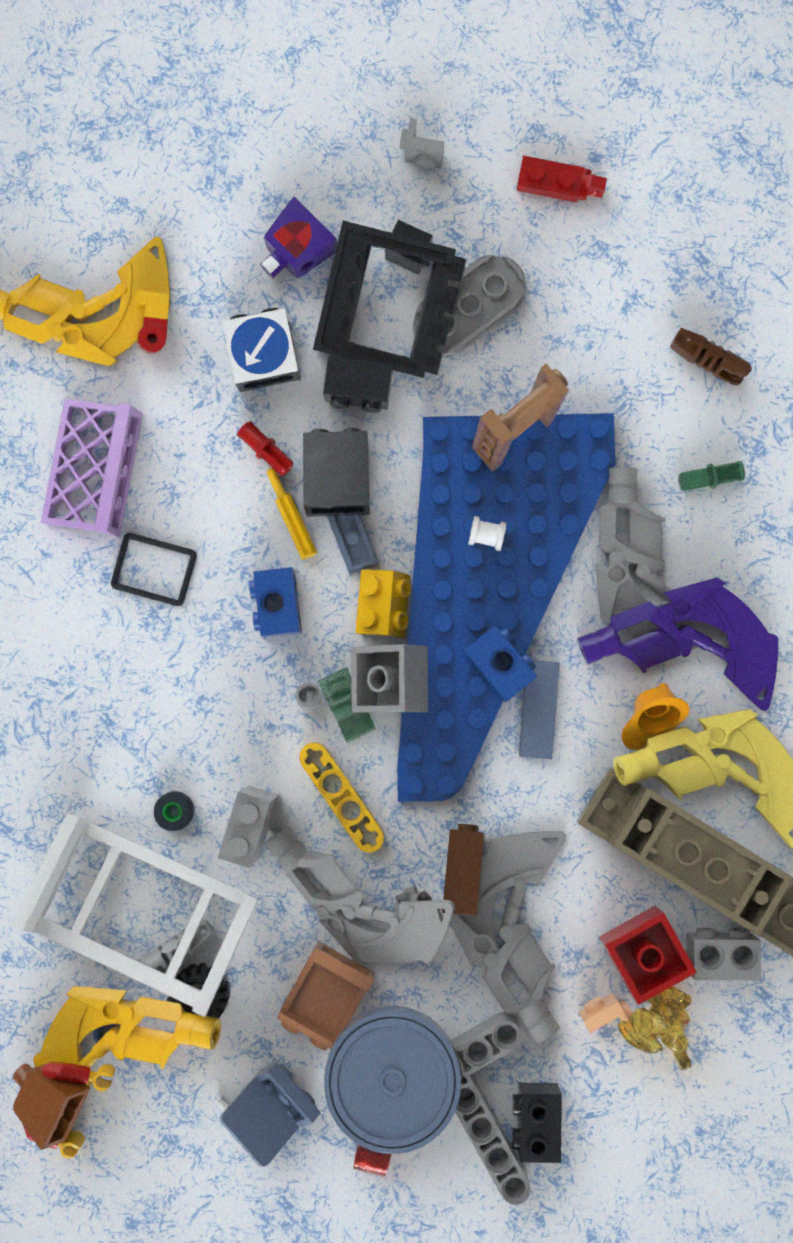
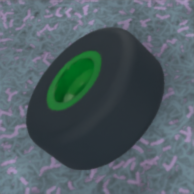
[154,791,194,831]

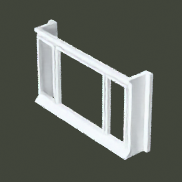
[11,813,258,1017]

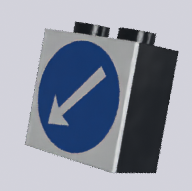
[222,308,301,392]

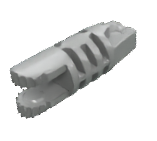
[138,919,217,973]

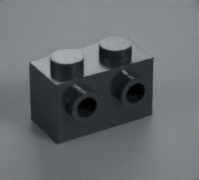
[323,356,393,413]
[512,1082,562,1163]

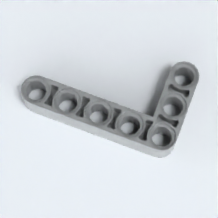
[451,1012,531,1205]

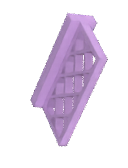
[41,399,143,537]

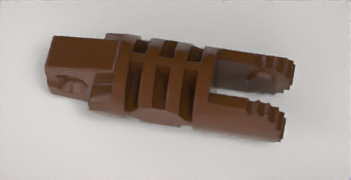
[670,328,752,386]

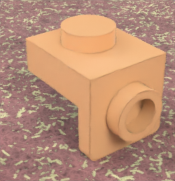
[579,993,634,1034]

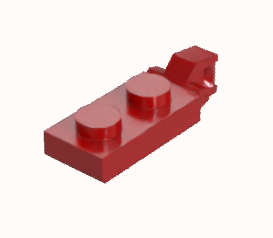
[516,155,607,203]

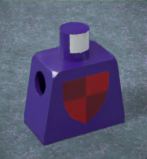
[260,196,337,279]

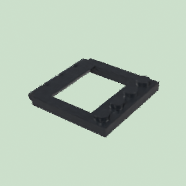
[313,220,467,378]

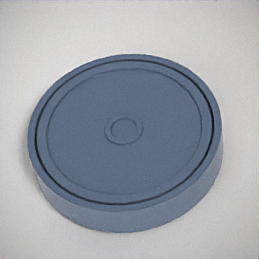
[324,1006,461,1154]

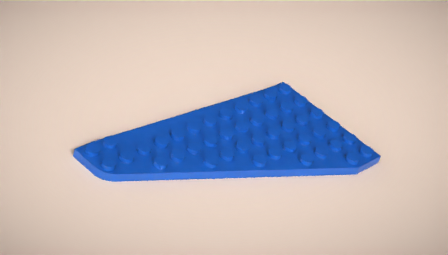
[397,413,615,802]

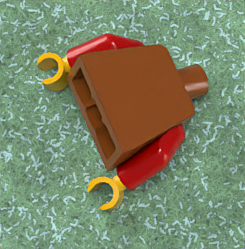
[13,1061,116,1159]

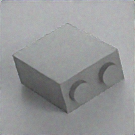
[218,786,279,868]

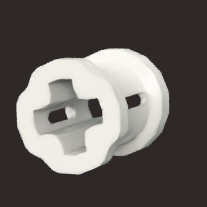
[468,516,506,551]

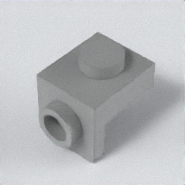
[400,118,445,169]

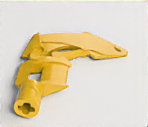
[0,236,170,366]
[33,986,221,1087]

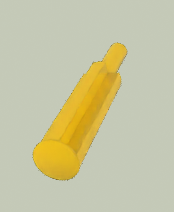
[266,468,318,560]

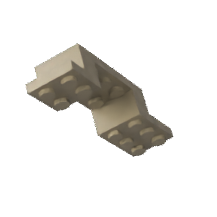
[577,767,793,956]

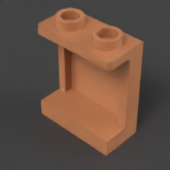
[277,941,375,1050]

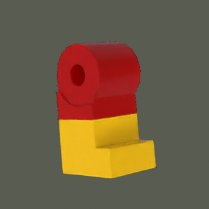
[135,290,169,354]

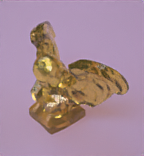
[618,987,692,1071]

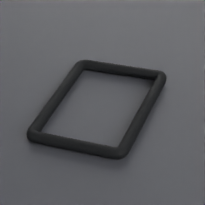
[111,533,197,606]

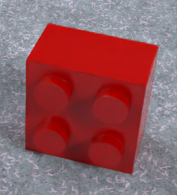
[599,905,697,1005]

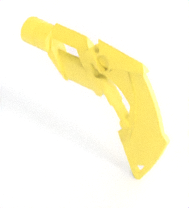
[613,709,793,849]

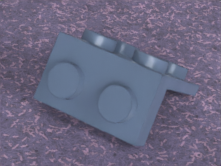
[220,1062,321,1167]

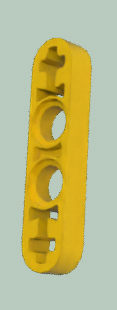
[299,742,384,853]

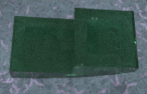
[318,667,376,743]

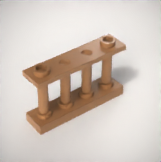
[472,363,569,472]

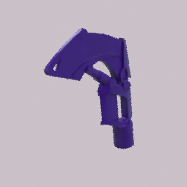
[577,577,779,711]

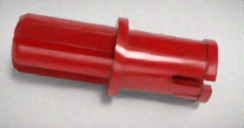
[237,421,293,476]

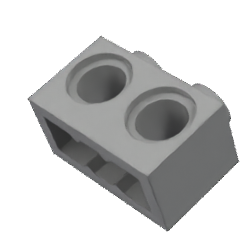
[686,928,761,981]

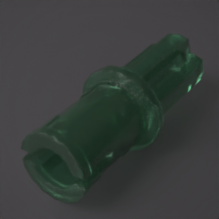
[678,461,745,491]

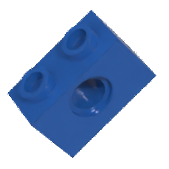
[249,567,302,638]
[463,625,538,702]

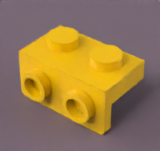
[355,570,411,638]

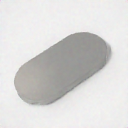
[413,255,526,357]

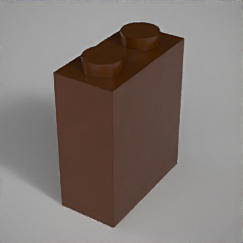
[442,823,486,916]

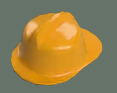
[621,683,690,750]

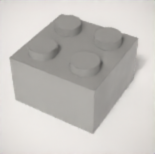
[351,644,428,713]

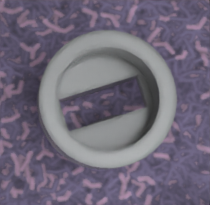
[296,683,322,711]

